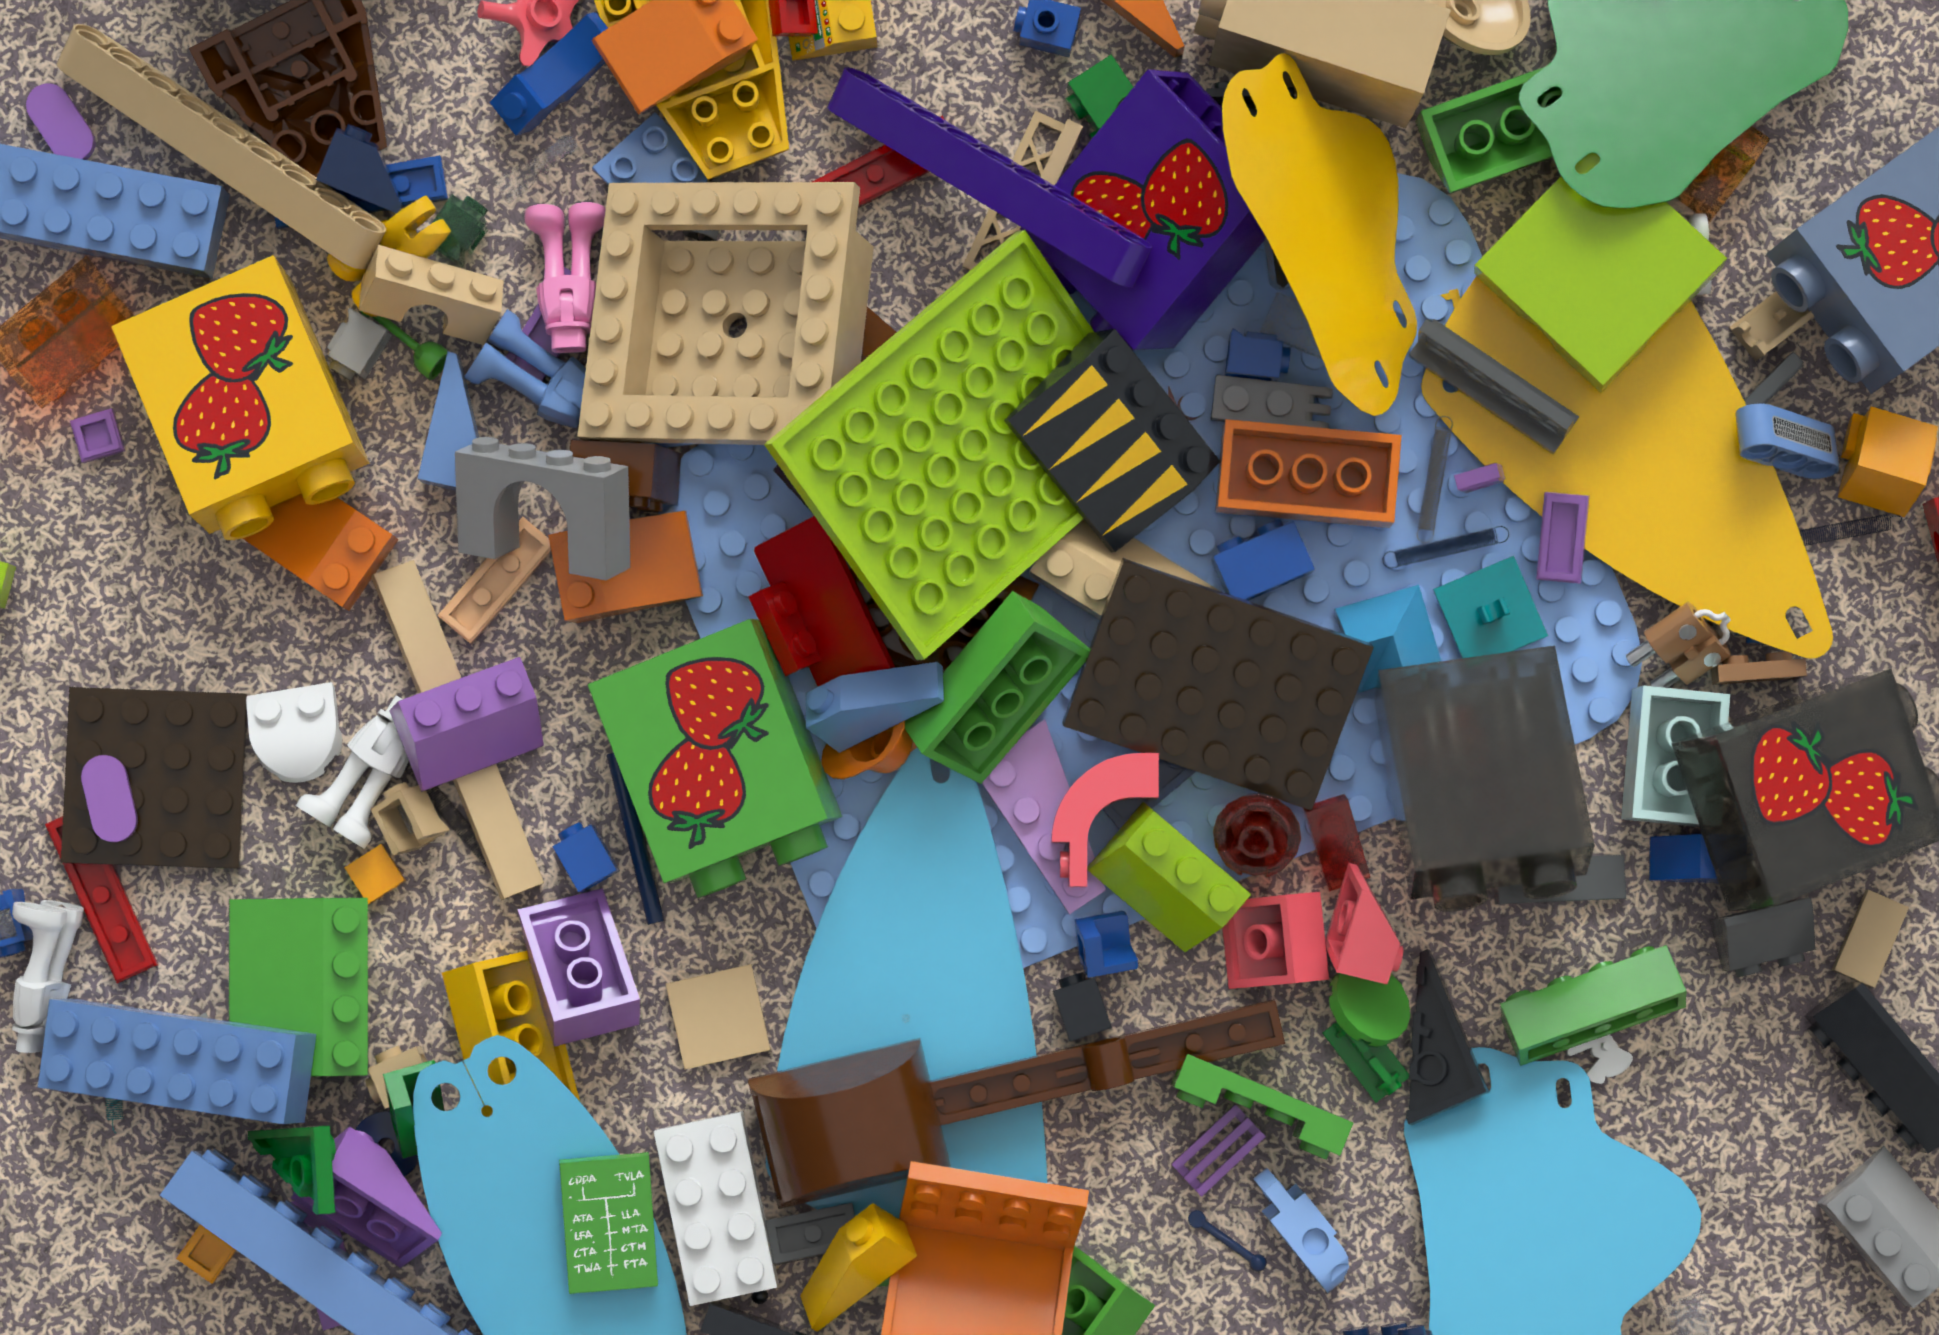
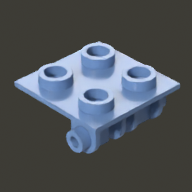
[592,112,709,185]

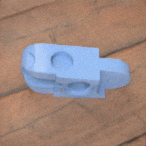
[1253,1168,1349,1293]

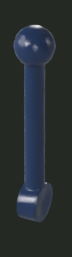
[1188,1210,1267,1272]

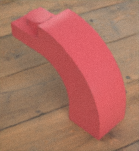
[1051,753,1159,887]

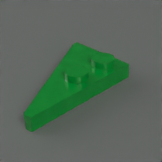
[247,1126,336,1215]

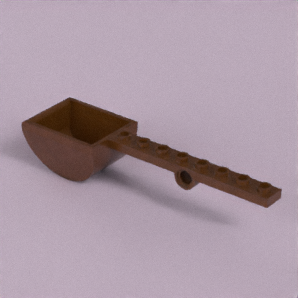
[748,999,1286,1209]

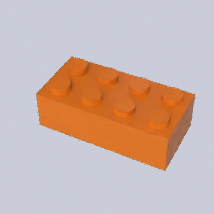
[1215,419,1402,528]

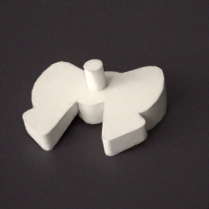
[1566,1034,1633,1084]

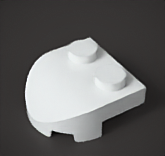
[246,682,342,783]

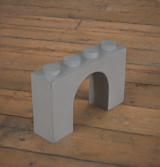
[455,437,631,580]

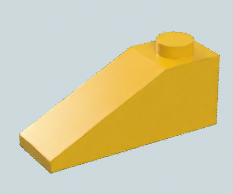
[800,1203,917,1332]

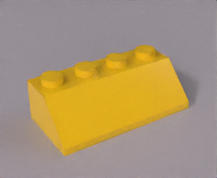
[442,951,580,1117]

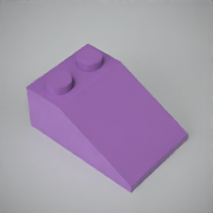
[518,888,640,1047]
[291,1126,442,1268]

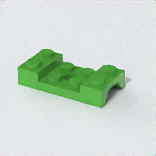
[1170,1054,1353,1160]

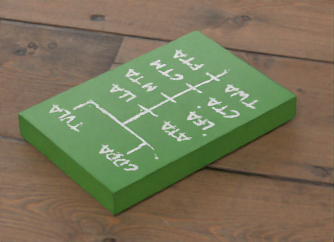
[559,1152,658,1294]

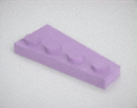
[982,719,1106,915]

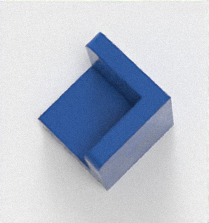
[1074,911,1138,978]

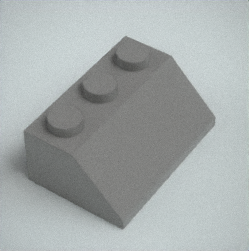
[1817,1146,1939,1308]

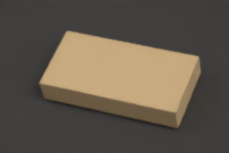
[1832,890,1909,988]

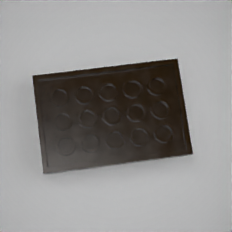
[1062,558,1374,811]

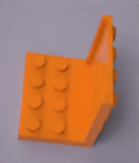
[881,1161,1089,1335]

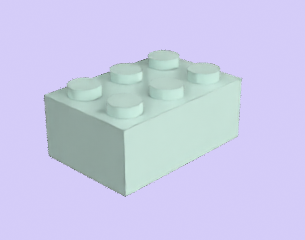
[1621,686,1730,828]

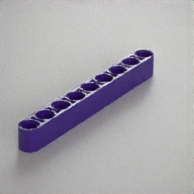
[827,67,1153,288]

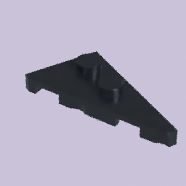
[1406,949,1489,1125]

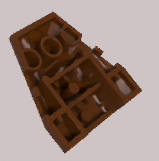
[189,0,388,177]

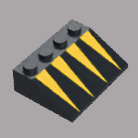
[1004,329,1221,552]

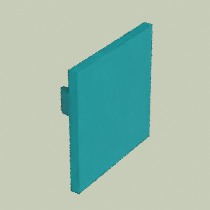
[1433,556,1548,670]

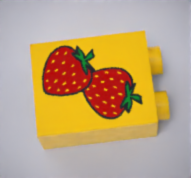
[111,255,370,540]

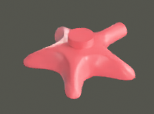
[477,0,579,67]

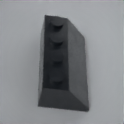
[1804,982,1939,1153]

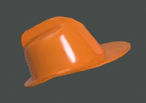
[821,721,917,780]

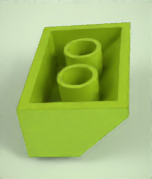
[1087,802,1251,952]

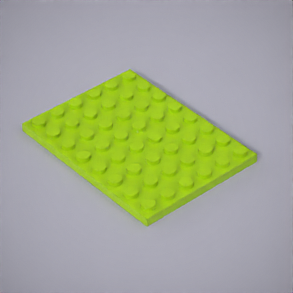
[764,230,1094,660]

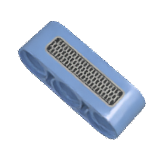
[1735,403,1840,479]

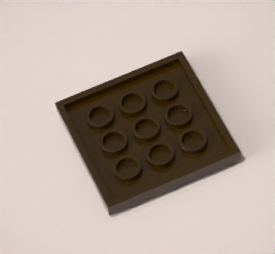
[61,687,248,869]

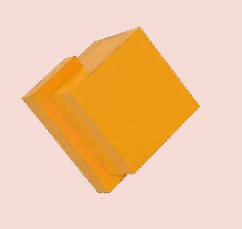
[1838,406,1938,517]

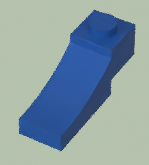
[489,12,608,136]

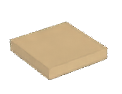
[666,964,771,1070]

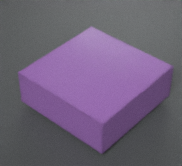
[70,408,126,463]
[1454,463,1506,493]

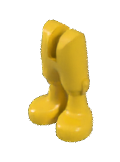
[327,196,451,317]

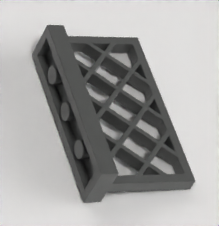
[1409,319,1579,455]

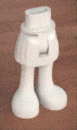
[296,695,409,849]
[12,900,84,1053]

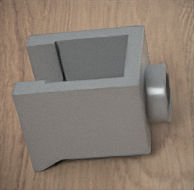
[327,308,392,381]

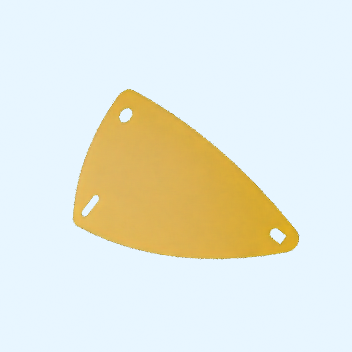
[1421,276,1833,659]

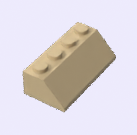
[1029,519,1219,620]

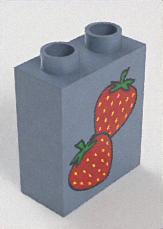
[1766,127,1939,394]

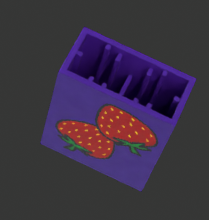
[1020,69,1266,351]

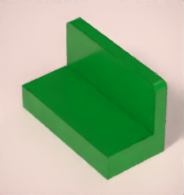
[383,1060,445,1159]

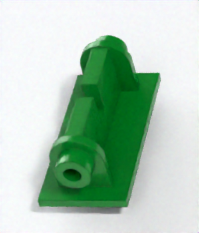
[1322,1022,1409,1103]

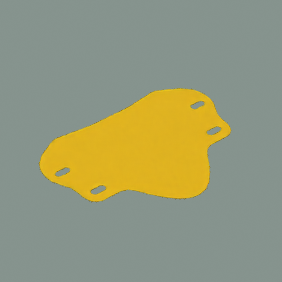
[1222,53,1417,416]

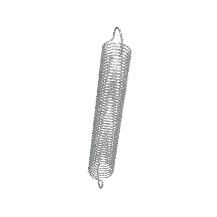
[1417,416,1453,543]

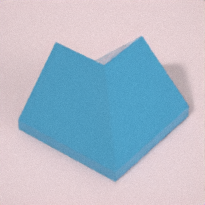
[1334,585,1444,693]

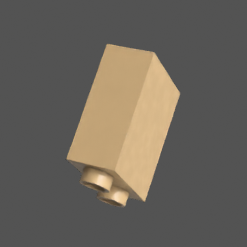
[1193,0,1451,128]

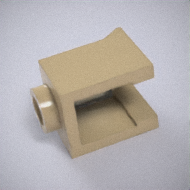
[371,782,450,856]

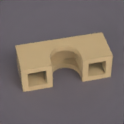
[359,245,504,345]

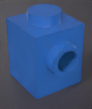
[1013,0,1081,58]

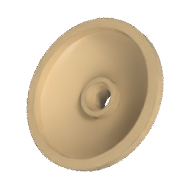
[1423,0,1531,55]

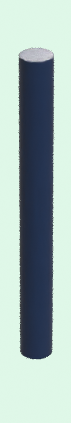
[606,753,665,925]

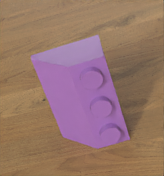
[389,657,544,792]

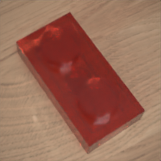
[1303,794,1371,892]

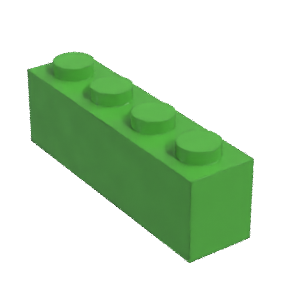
[1500,945,1687,1066]

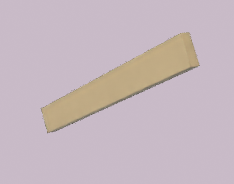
[371,560,544,901]

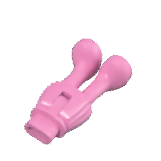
[525,202,606,353]

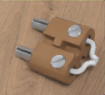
[1626,602,1731,688]

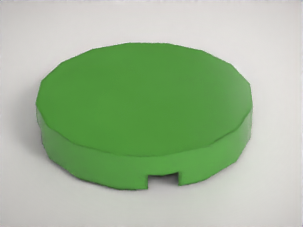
[1329,973,1411,1047]

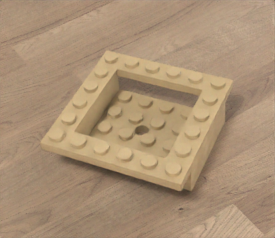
[577,182,874,445]

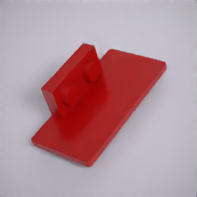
[748,516,895,687]

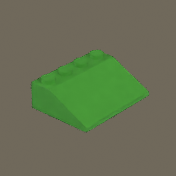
[229,898,368,1076]

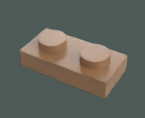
[1711,652,1807,685]

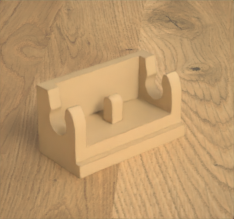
[1729,291,1814,362]

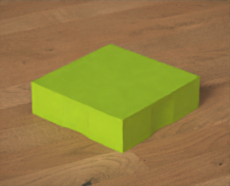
[1474,153,1727,393]

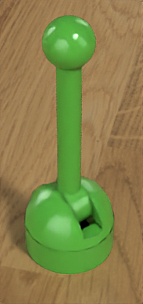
[360,311,448,380]

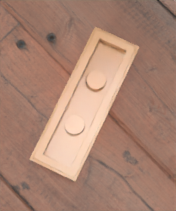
[437,517,551,645]

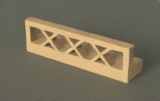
[962,111,1083,271]

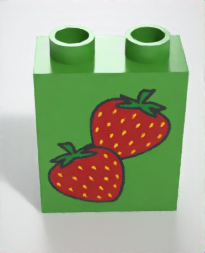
[587,619,842,898]

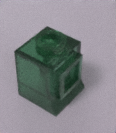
[431,194,488,268]

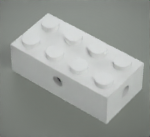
[654,1111,779,1306]

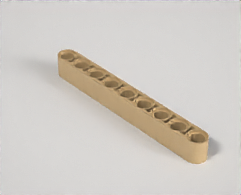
[57,24,386,269]

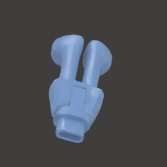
[464,309,586,428]

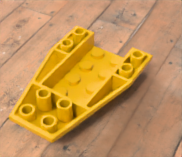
[594,0,789,180]

